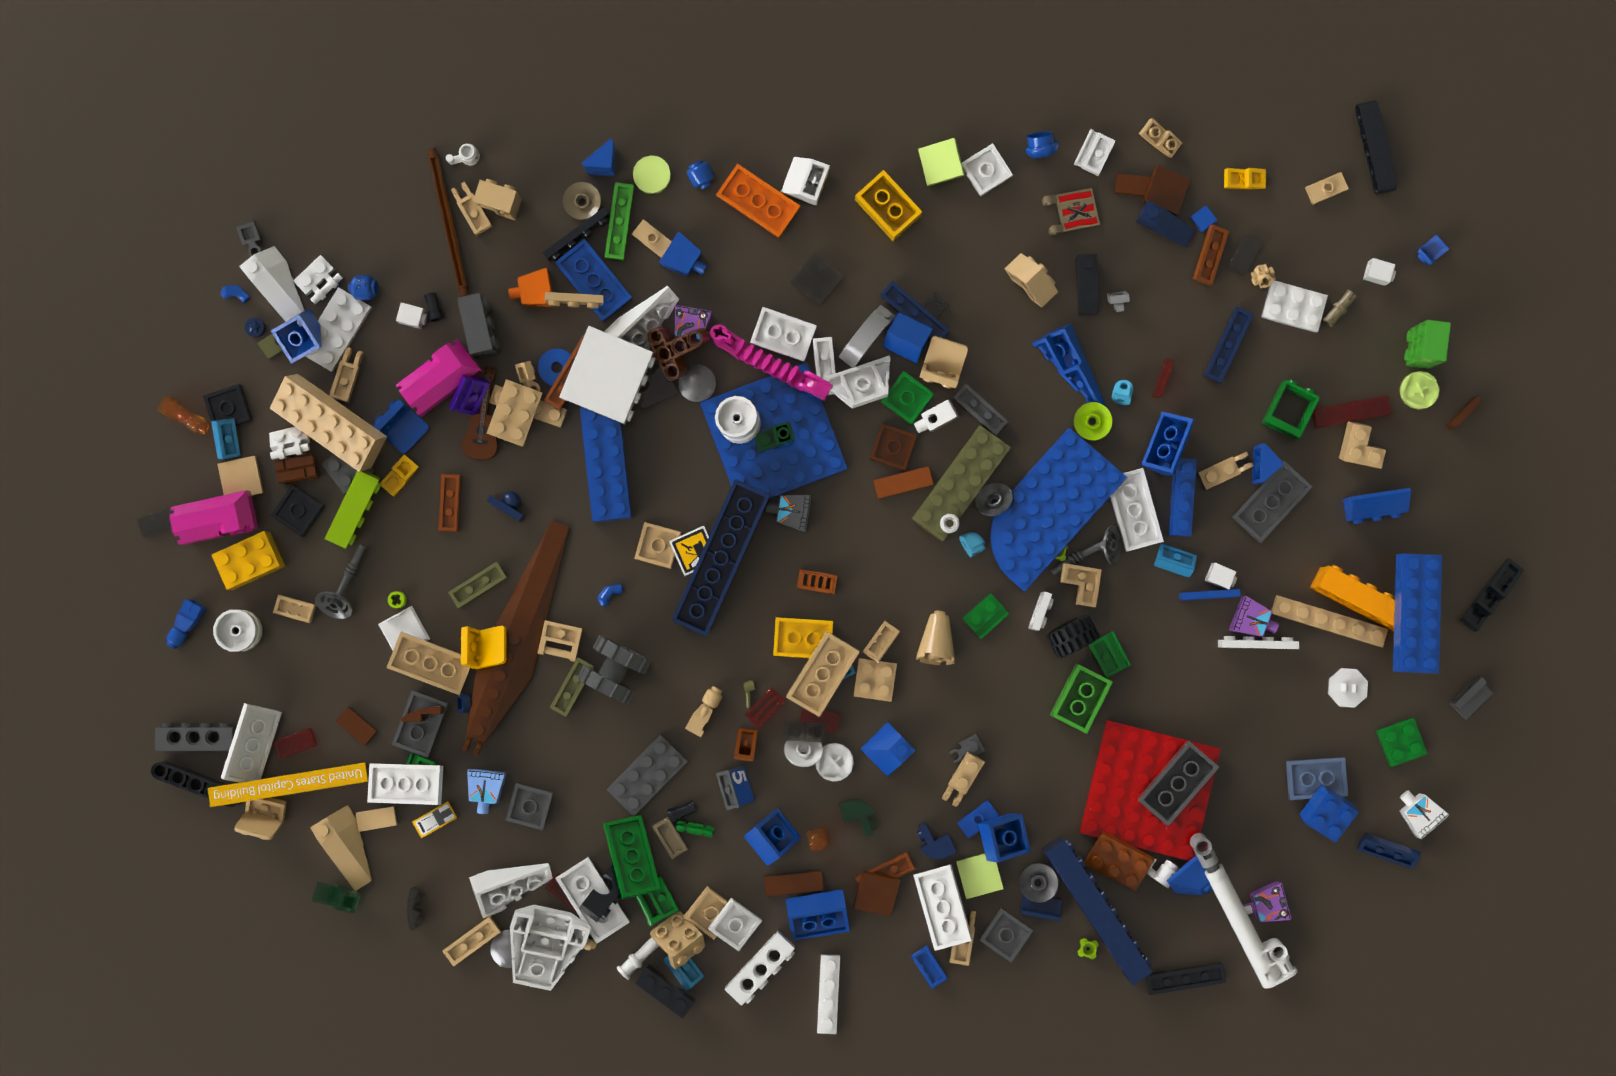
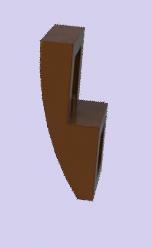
[401,706,444,722]

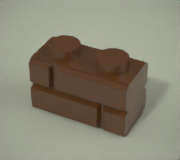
[275,451,320,485]

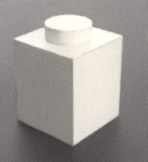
[1363,258,1396,286]
[396,302,428,329]
[1204,563,1237,590]

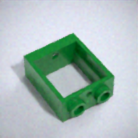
[1262,379,1320,440]

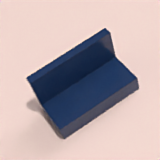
[1020,895,1062,921]

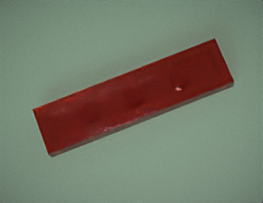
[1312,396,1392,429]

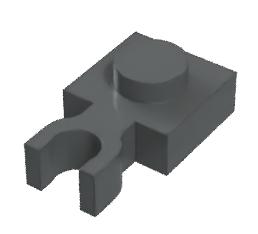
[236,221,263,257]
[949,733,985,763]

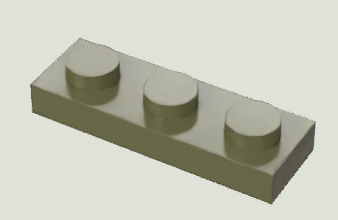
[448,562,508,609]
[550,657,595,717]

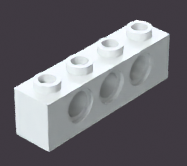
[725,930,795,1006]

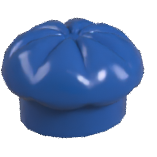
[1025,131,1059,158]

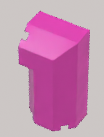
[396,339,482,417]
[170,490,258,545]

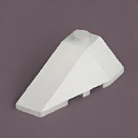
[239,246,305,322]
[604,286,679,350]
[469,863,553,918]

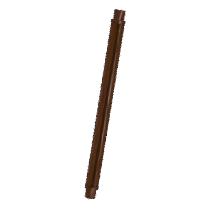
[428,148,469,297]

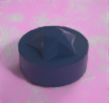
[245,318,265,338]
[457,694,471,713]

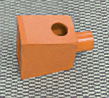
[508,268,555,307]

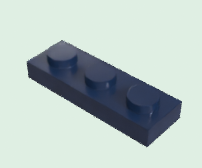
[1357,833,1421,869]

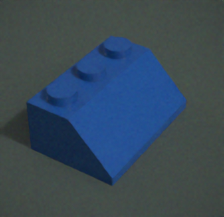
[1141,411,1195,476]
[1343,488,1411,524]
[786,890,850,941]

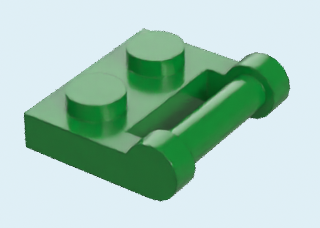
[634,875,680,926]

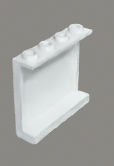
[559,326,656,425]

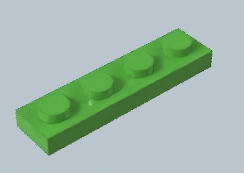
[605,182,635,261]

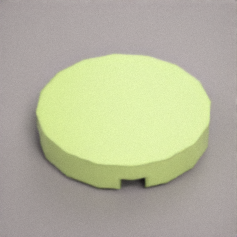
[633,155,671,194]
[1400,371,1440,410]

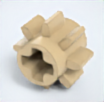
[1251,264,1276,288]

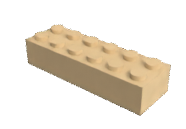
[270,374,387,472]

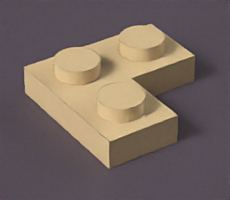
[1060,563,1102,607]

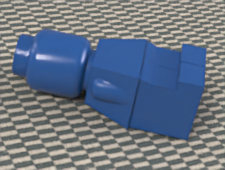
[166,599,207,649]

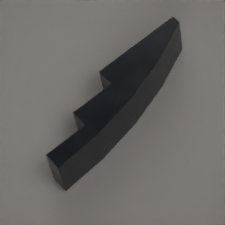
[1460,558,1524,632]

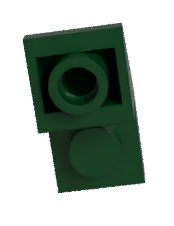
[755,422,795,452]

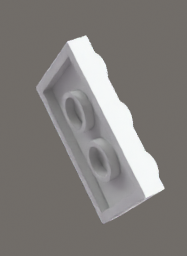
[1261,280,1328,333]
[750,307,817,362]

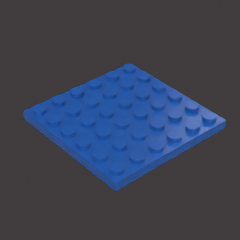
[700,362,848,499]

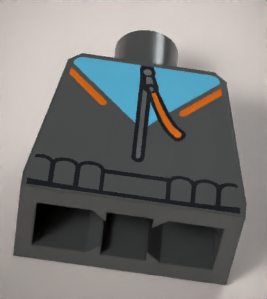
[766,495,811,532]

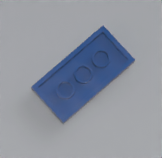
[555,239,633,322]

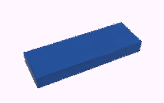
[1179,589,1240,601]

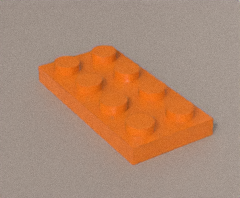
[716,163,800,238]

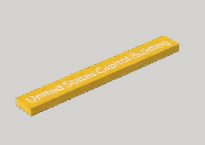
[208,762,368,807]

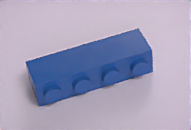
[1168,458,1197,537]

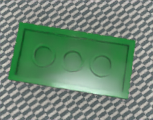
[603,815,661,899]

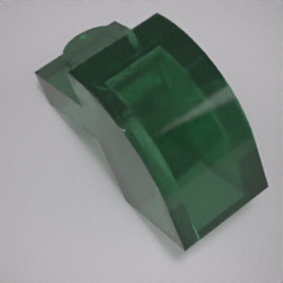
[839,799,875,837]
[312,881,360,913]

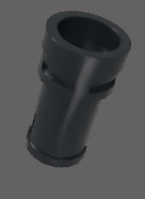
[424,292,444,322]
[667,800,697,824]

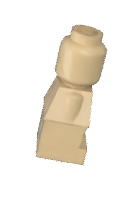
[685,686,723,737]

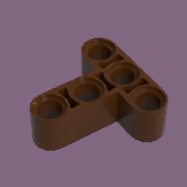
[647,326,710,380]

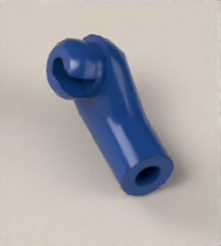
[220,285,251,303]
[598,584,623,606]

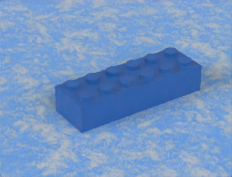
[580,407,633,523]
[1393,554,1442,674]

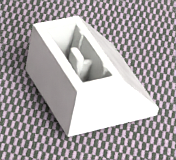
[781,157,830,206]

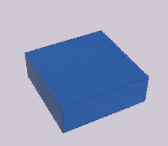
[1190,206,1217,233]

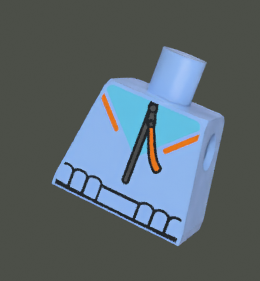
[467,768,507,814]

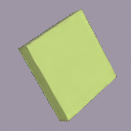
[918,138,964,186]
[956,853,1003,899]

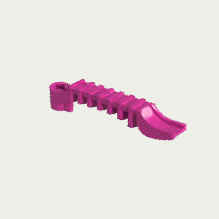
[710,324,833,401]

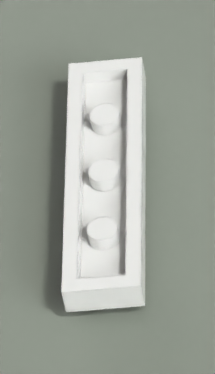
[1218,636,1299,649]
[817,954,840,1034]

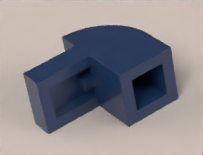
[917,822,957,859]

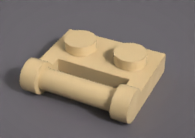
[538,620,583,662]

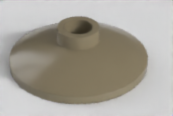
[563,182,601,220]

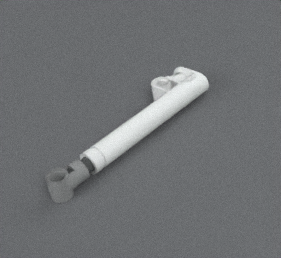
[1190,833,1298,989]

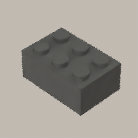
[457,293,500,359]

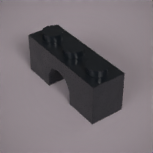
[579,864,621,922]
[636,965,695,1019]

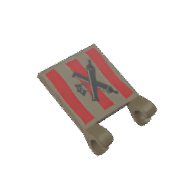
[1042,188,1100,235]

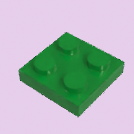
[881,371,934,425]
[1376,717,1427,767]

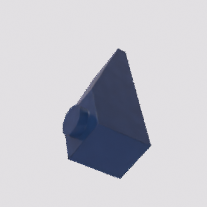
[1136,200,1196,248]

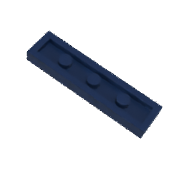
[880,281,950,340]
[1203,306,1254,384]

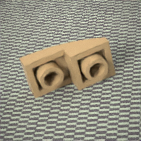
[1139,119,1182,158]

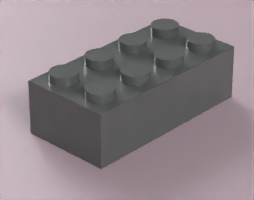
[1137,740,1219,826]

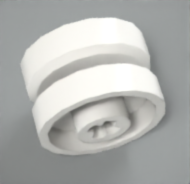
[715,396,761,444]
[213,610,262,652]

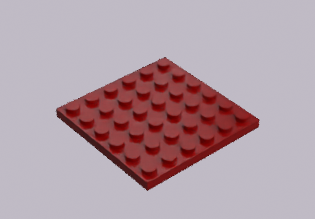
[1079,720,1221,861]

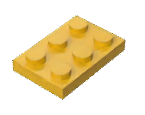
[773,617,833,658]

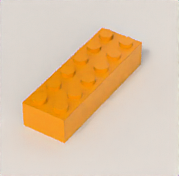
[1310,565,1395,632]

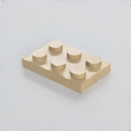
[486,379,543,447]

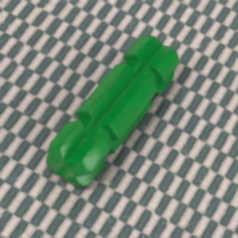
[676,820,714,837]

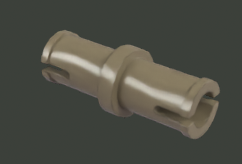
[1323,290,1357,327]

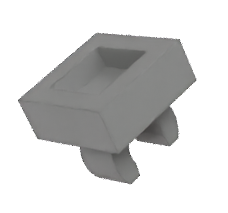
[1107,291,1130,312]

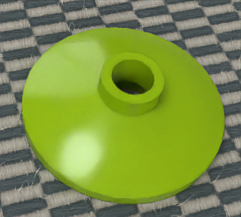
[1074,402,1112,440]

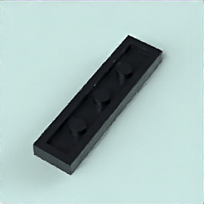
[543,207,610,262]
[1146,962,1226,995]

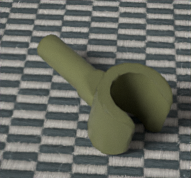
[744,680,756,708]

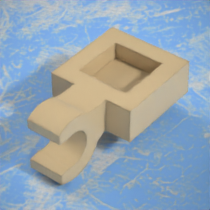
[515,361,540,391]

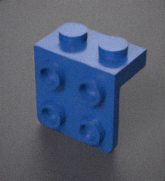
[373,399,429,454]

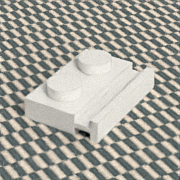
[1074,129,1115,176]

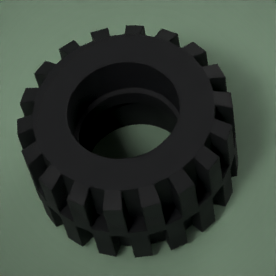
[1046,615,1100,658]

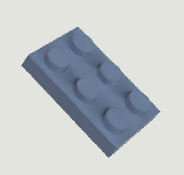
[1286,757,1348,800]

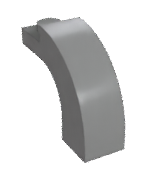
[839,305,896,368]

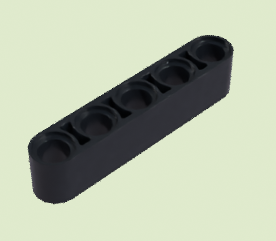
[1355,100,1397,195]
[151,761,243,807]

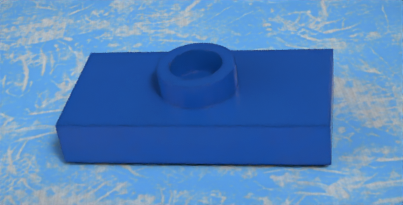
[957,800,999,839]
[910,945,948,989]

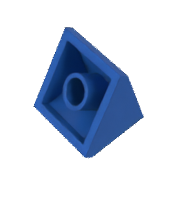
[582,138,617,177]
[883,312,933,363]
[1252,443,1284,485]

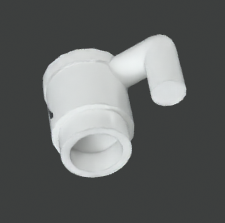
[446,144,480,166]
[1146,855,1180,889]

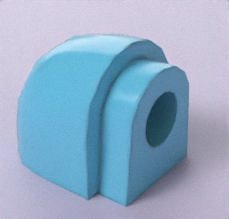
[1112,380,1133,405]
[959,532,986,558]

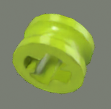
[388,591,407,608]

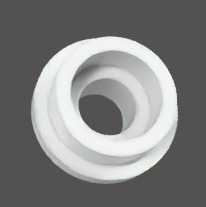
[940,514,959,533]

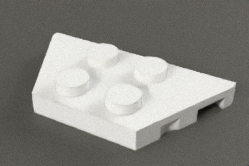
[823,356,890,409]

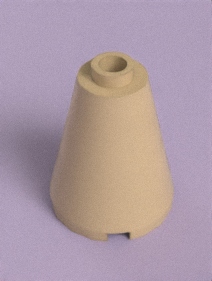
[916,611,955,665]

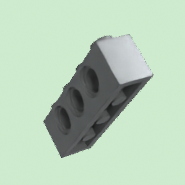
[155,723,237,751]

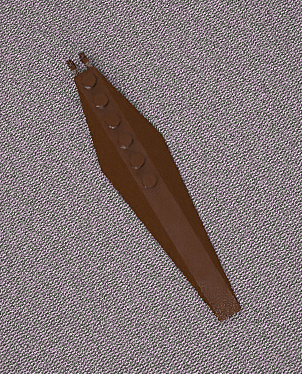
[462,520,570,757]

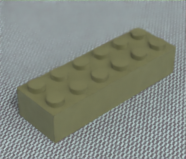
[911,425,1011,542]

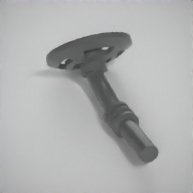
[1050,526,1122,576]
[315,544,366,619]

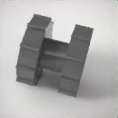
[577,635,651,704]

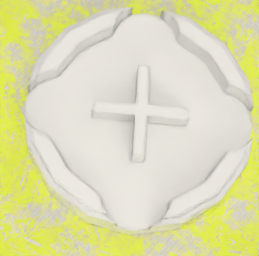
[816,743,854,782]

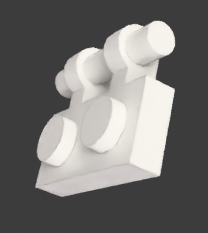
[293,255,343,304]
[269,427,310,460]

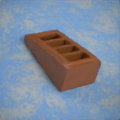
[797,569,838,594]

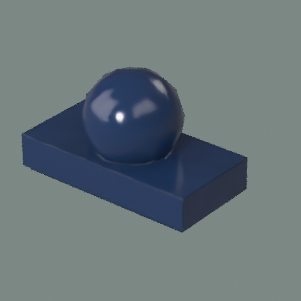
[487,491,525,522]

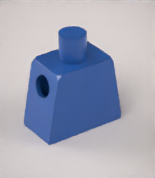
[659,232,708,277]

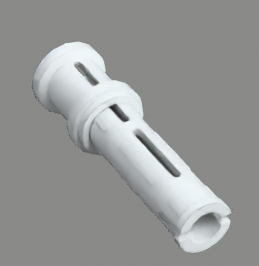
[617,937,659,980]

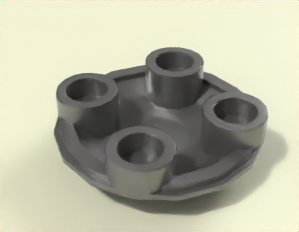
[678,364,716,402]
[490,930,512,968]

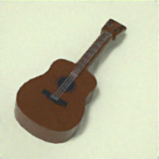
[462,366,499,460]

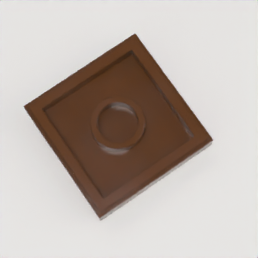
[1143,165,1191,216]
[869,423,918,471]
[853,871,901,916]

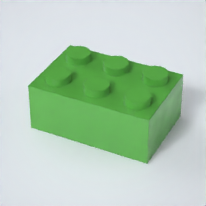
[1404,320,1451,369]
[1050,664,1113,734]

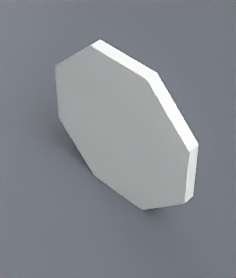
[1328,668,1368,708]

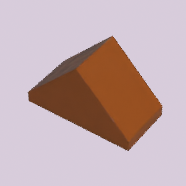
[734,728,758,761]

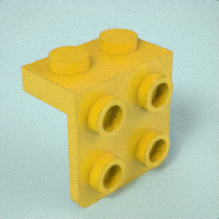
[461,626,506,669]

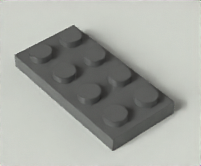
[1231,461,1313,543]
[606,734,688,817]

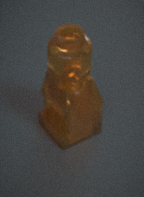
[157,395,209,435]
[806,827,829,851]

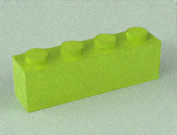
[325,470,381,549]

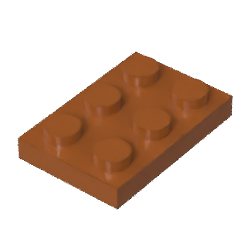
[1084,831,1154,891]

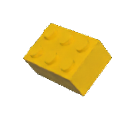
[855,170,922,242]
[212,531,286,590]

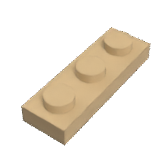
[544,292,603,309]
[442,916,501,967]

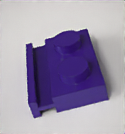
[449,375,490,415]

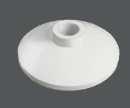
[784,733,823,767]

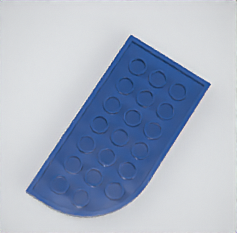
[991,428,1127,592]

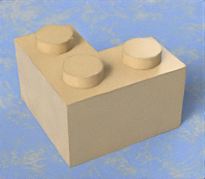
[473,179,522,220]
[1005,253,1058,307]
[1339,421,1386,469]

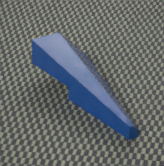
[1032,323,1106,407]

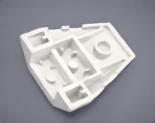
[510,905,591,991]

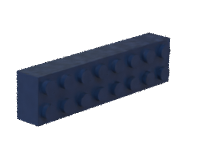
[671,479,771,637]
[1041,837,1153,985]

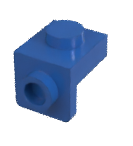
[1418,234,1449,265]

